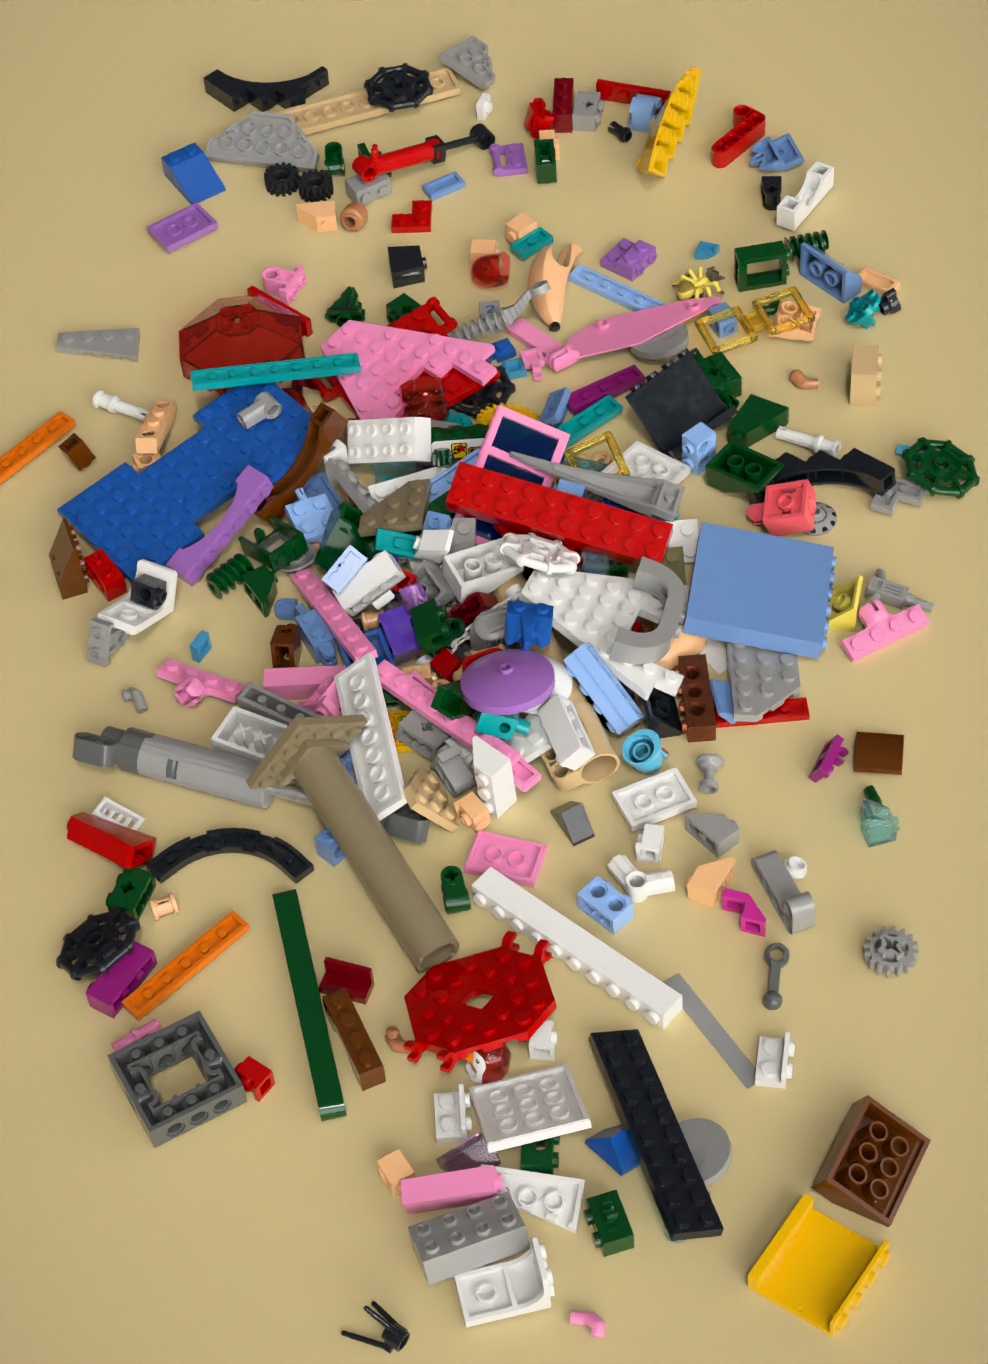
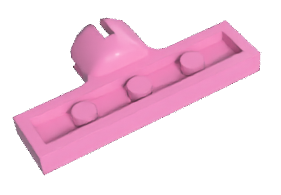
[840,599,930,663]
[156,659,247,707]

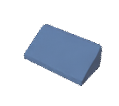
[710,680,738,724]

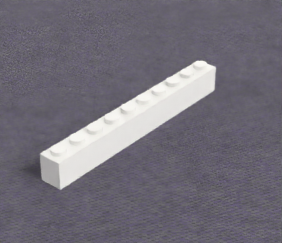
[471,867,683,1029]

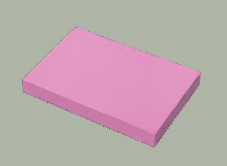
[464,830,548,888]

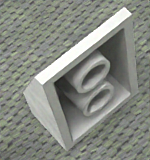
[443,538,524,604]

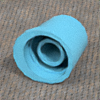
[622,729,669,774]

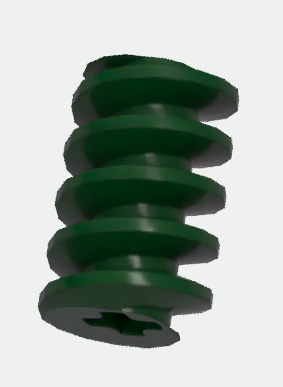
[784,230,829,262]
[206,553,254,599]

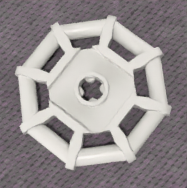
[499,532,580,575]

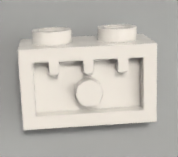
[755,1032,795,1089]
[434,1084,472,1144]

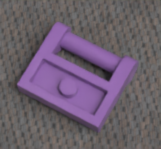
[489,143,528,177]

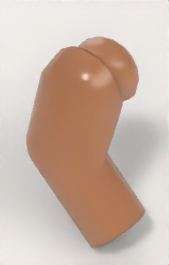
[790,369,818,389]

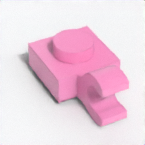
[520,347,545,382]

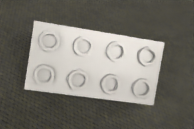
[347,417,431,465]
[211,706,288,762]

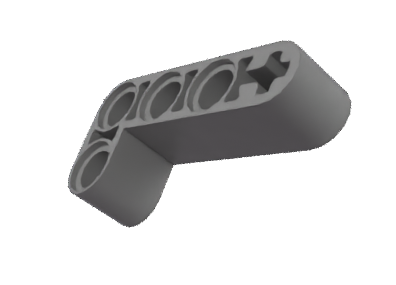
[751,850,816,934]

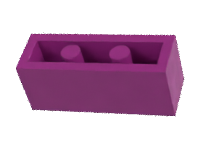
[86,941,157,1019]

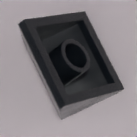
[639,688,682,739]

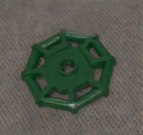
[901,437,980,499]

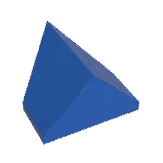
[585,1124,639,1176]

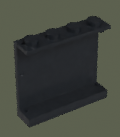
[625,347,738,459]

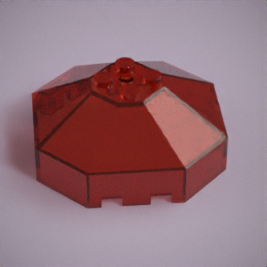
[179,294,306,396]

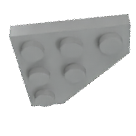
[439,36,495,90]

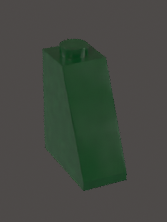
[727,394,789,447]

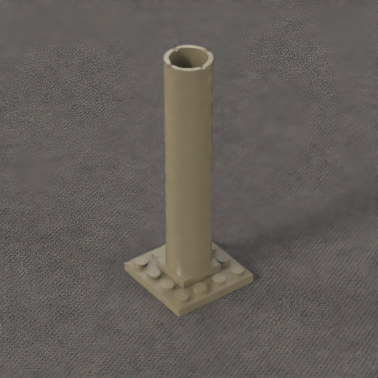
[246,715,460,972]

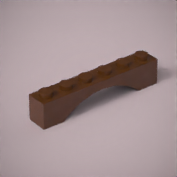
[253,402,348,526]

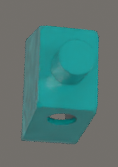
[475,711,531,740]

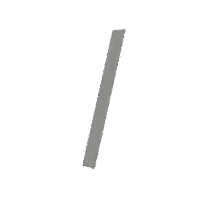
[663,973,756,1089]

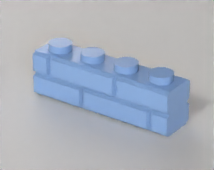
[563,642,645,735]

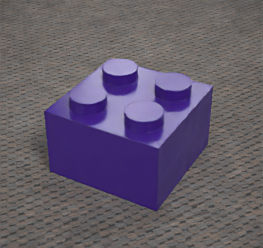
[377,605,422,665]

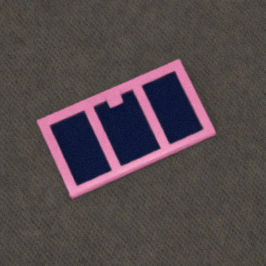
[454,405,570,546]

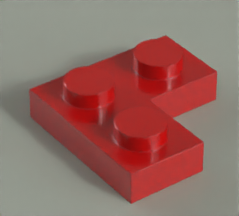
[391,200,433,233]

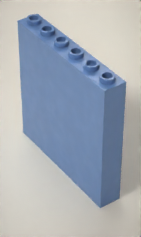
[683,522,837,659]

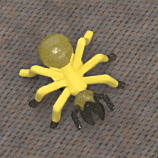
[672,266,725,300]

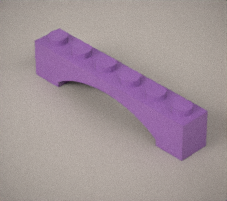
[166,465,274,586]

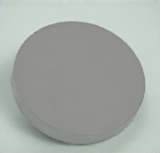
[629,323,689,360]
[679,1118,733,1187]

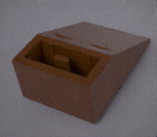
[49,518,90,600]

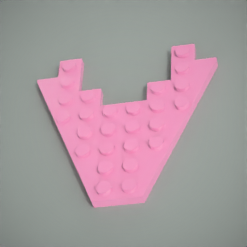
[320,320,497,420]

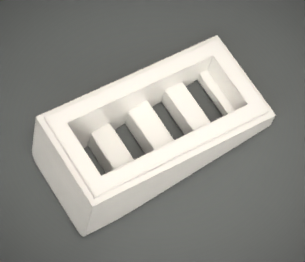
[92,796,145,831]

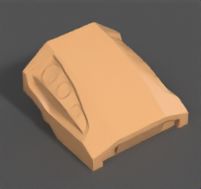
[770,301,821,341]

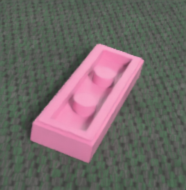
[507,317,563,357]

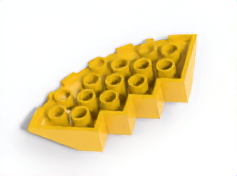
[637,67,702,178]

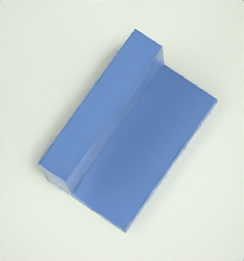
[539,387,571,428]

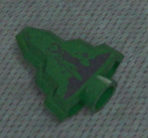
[325,286,366,327]

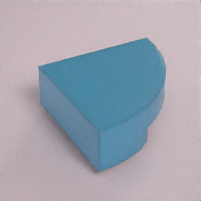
[694,241,720,260]

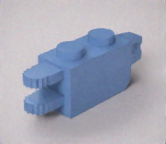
[295,603,337,666]

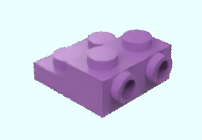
[600,238,657,282]

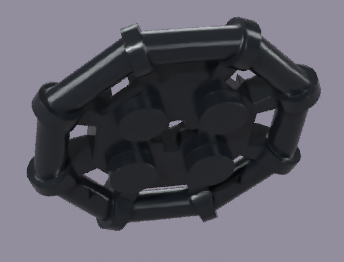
[364,63,434,112]
[446,366,516,419]
[56,908,140,981]

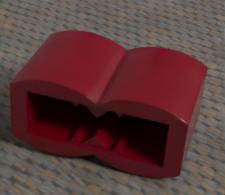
[448,592,498,632]

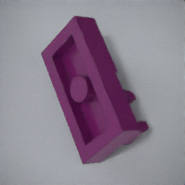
[808,734,849,783]

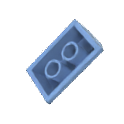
[800,242,862,304]

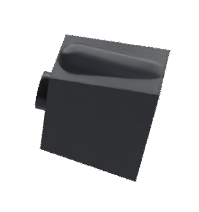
[388,245,427,288]

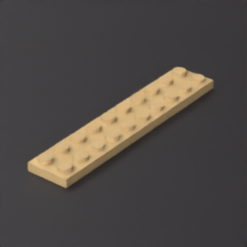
[272,67,461,135]

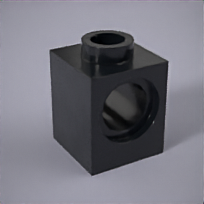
[130,574,167,609]

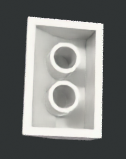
[472,735,517,819]

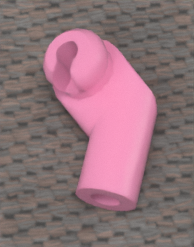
[570,1310,606,1337]

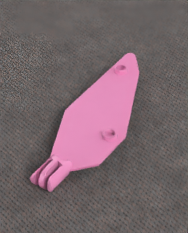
[544,296,722,373]

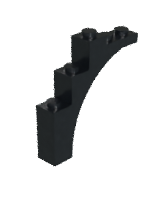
[203,66,329,112]
[749,448,896,504]

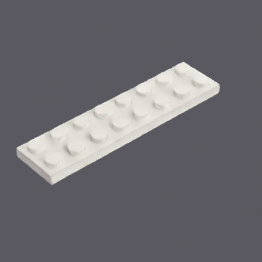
[334,652,408,821]

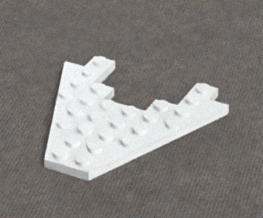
[519,569,690,701]

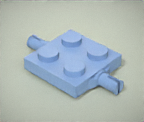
[285,488,333,544]

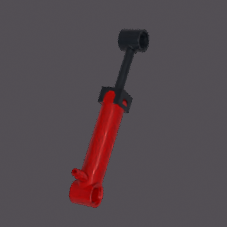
[352,123,496,182]

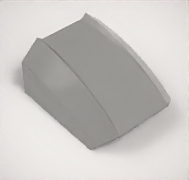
[395,560,455,606]

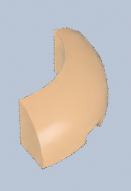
[652,619,708,671]

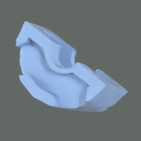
[628,93,662,133]

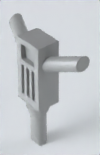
[859,569,934,612]

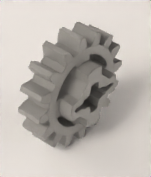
[863,926,919,977]

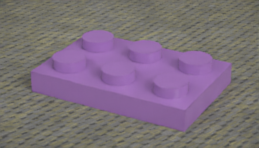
[147,202,218,253]

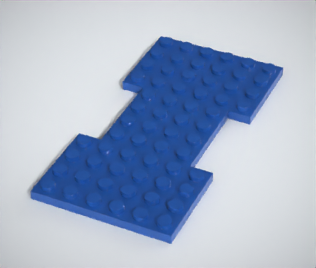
[57,382,339,583]

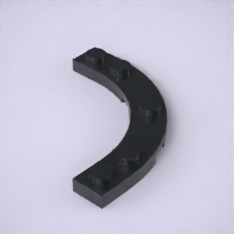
[145,828,314,884]

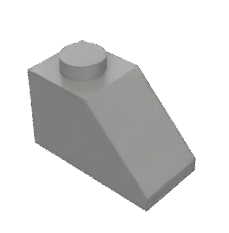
[685,813,740,858]

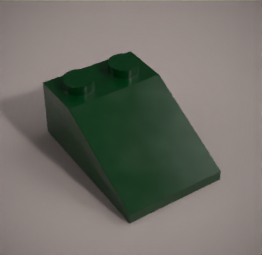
[705,440,784,493]

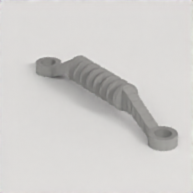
[447,280,551,341]

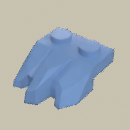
[749,133,805,171]

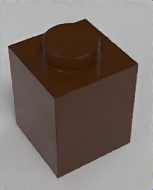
[58,433,96,471]

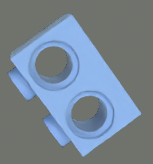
[682,422,716,476]
[577,876,634,935]

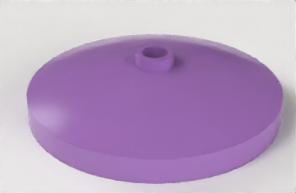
[460,649,556,715]

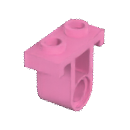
[261,265,307,306]
[298,677,341,716]

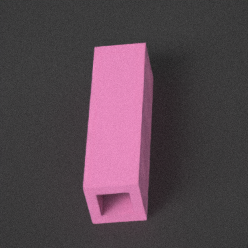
[263,665,346,700]
[401,1165,504,1214]

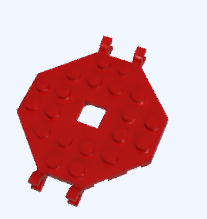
[403,931,557,1073]

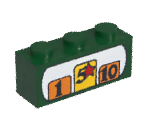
[427,424,492,463]

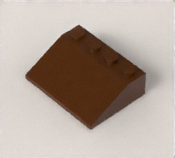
[811,1095,931,1227]

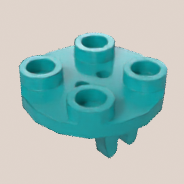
[844,289,881,329]

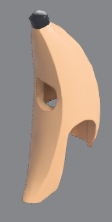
[528,243,583,332]

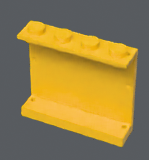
[748,1193,891,1337]

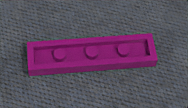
[566,364,646,415]

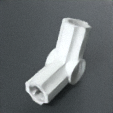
[607,854,675,903]

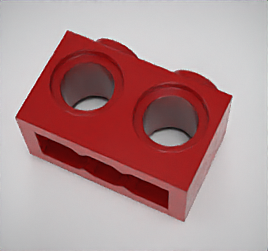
[83,549,127,602]

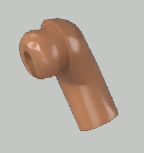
[385,1026,411,1054]

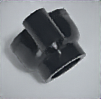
[879,288,901,316]

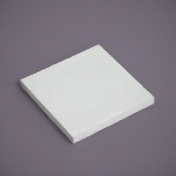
[468,1064,592,1153]

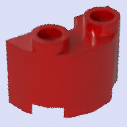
[524,98,554,139]

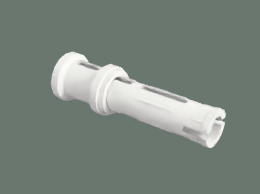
[92,390,149,421]
[776,426,842,458]

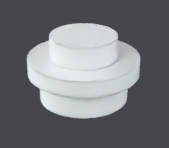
[784,856,807,879]

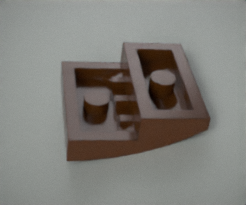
[854,732,904,775]

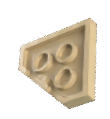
[403,766,459,832]

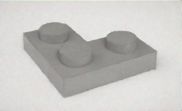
[870,477,927,516]

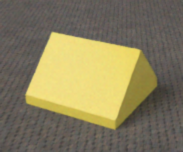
[826,575,863,632]

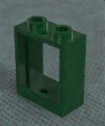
[734,241,790,292]

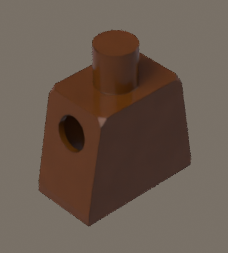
[270,623,302,668]

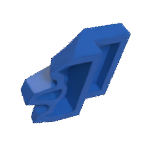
[504,600,554,651]

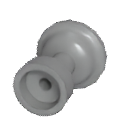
[696,754,724,794]

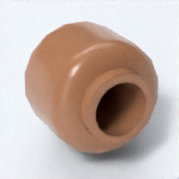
[340,202,368,231]

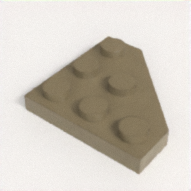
[358,479,432,537]

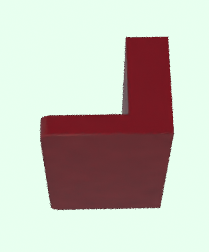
[318,957,375,1005]

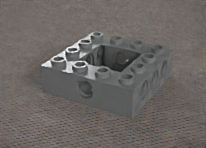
[107,1010,247,1148]

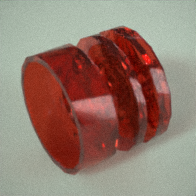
[399,376,449,421]

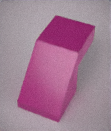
[722,888,766,937]

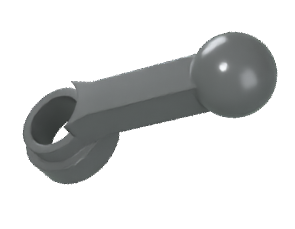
[762,943,790,1010]

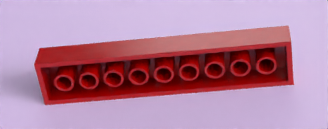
[445,461,673,567]

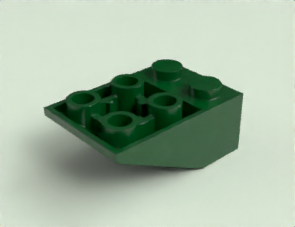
[314,501,376,571]

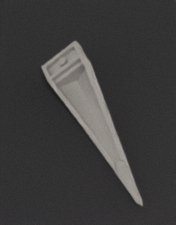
[509,451,685,522]

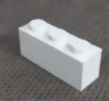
[332,550,406,616]
[537,694,595,771]

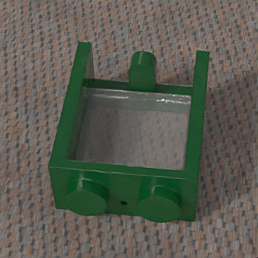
[238,515,309,573]

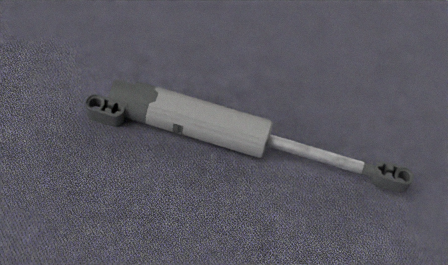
[72,726,430,843]

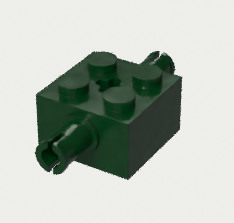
[691,349,742,408]

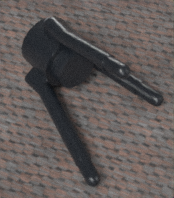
[341,1301,410,1353]

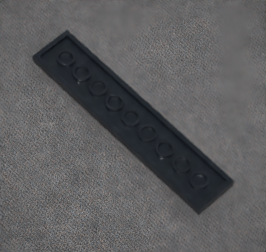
[589,1029,724,1241]

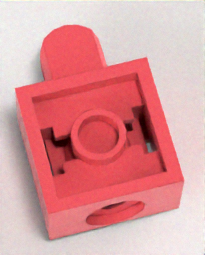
[747,479,817,536]

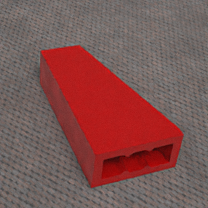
[66,812,157,869]

